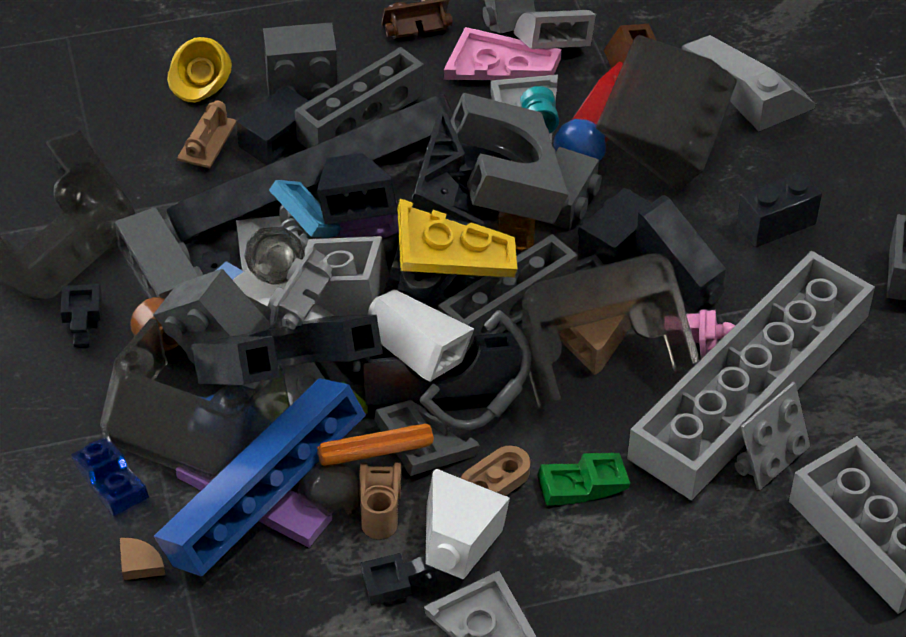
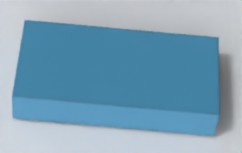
[269,180,341,238]

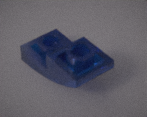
[71,437,149,516]

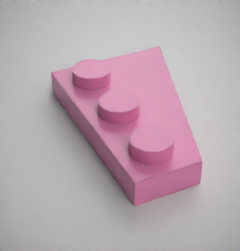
[444,27,561,80]

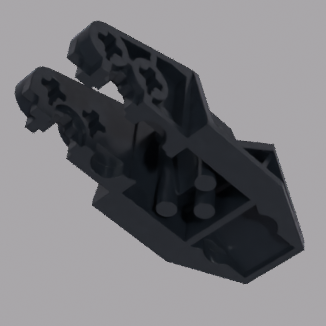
[384,111,484,309]

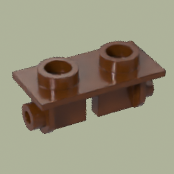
[381,0,452,39]

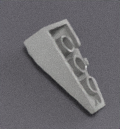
[682,35,815,131]

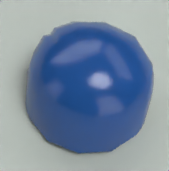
[553,119,606,162]

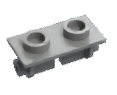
[268,248,332,329]

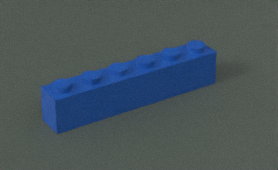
[154,378,366,576]

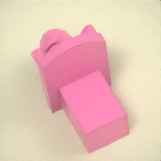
[670,309,735,359]

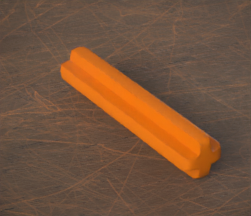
[317,423,434,466]

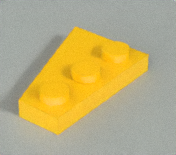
[397,199,518,278]

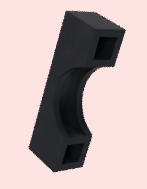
[360,332,520,407]

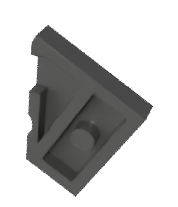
[374,400,480,476]

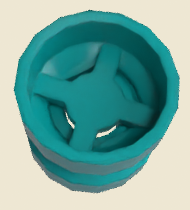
[520,86,559,133]

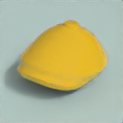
[167,37,232,103]

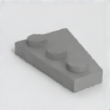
[424,571,536,637]

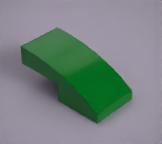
[537,453,630,506]

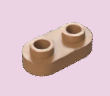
[461,446,530,496]

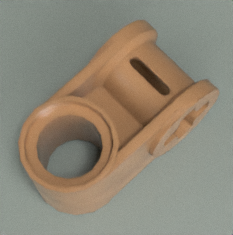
[360,462,401,539]

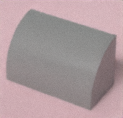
[514,10,596,49]

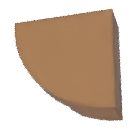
[120,538,165,580]

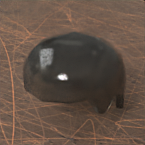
[244,227,305,285]
[297,462,360,517]

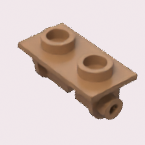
[177,101,237,169]

